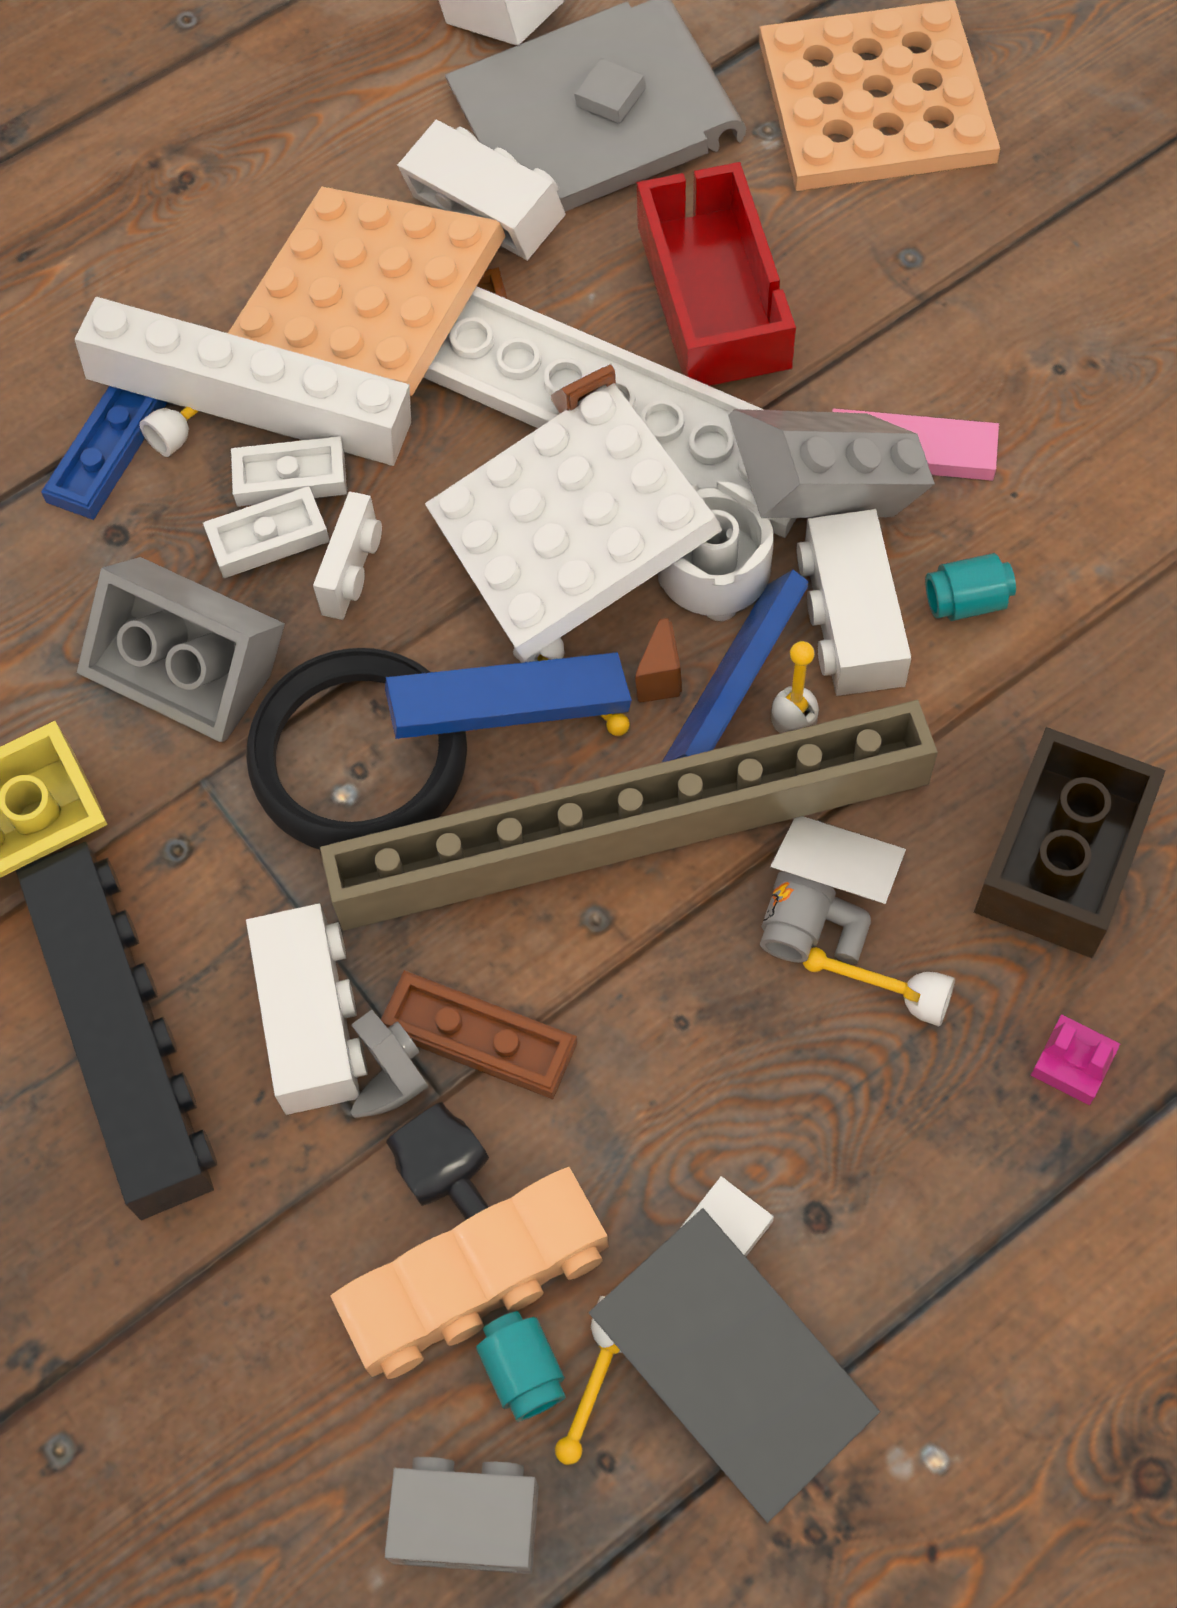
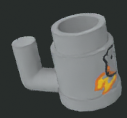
[760,871,871,964]

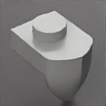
[350,1010,428,1118]

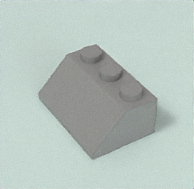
[728,409,935,518]
[77,557,285,742]

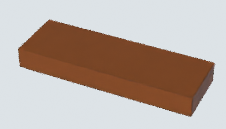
[381,970,577,1100]

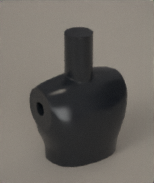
[386,1102,489,1220]

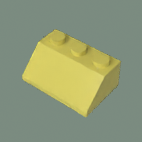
[0,721,108,878]

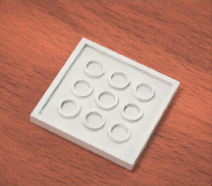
[425,383,723,661]

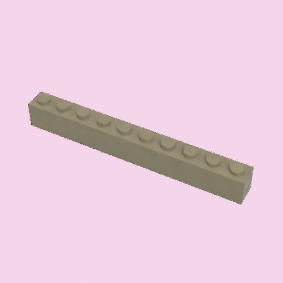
[320,700,938,931]

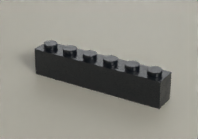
[16,842,217,1221]

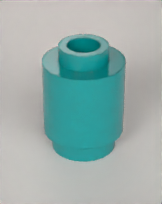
[925,553,1016,621]
[476,1311,566,1422]

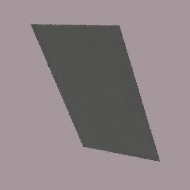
[588,1208,880,1523]

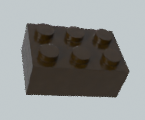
[973,727,1166,958]

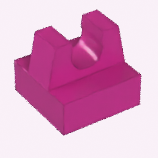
[1031,1014,1120,1106]

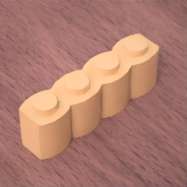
[330,1167,609,1379]

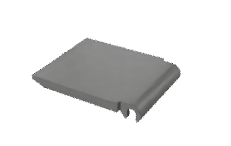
[445,0,746,212]

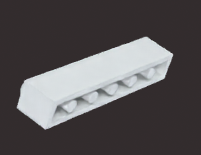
[74,297,411,466]

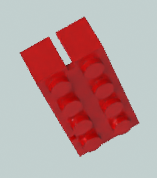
[637,162,796,386]

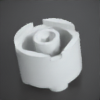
[658,481,774,621]

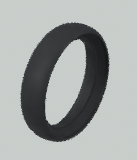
[246,648,467,850]

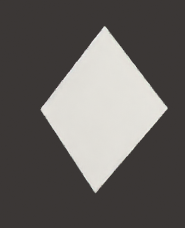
[771,816,906,904]

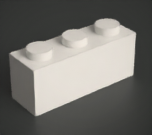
[398,119,566,261]
[797,509,911,696]
[246,903,368,1115]

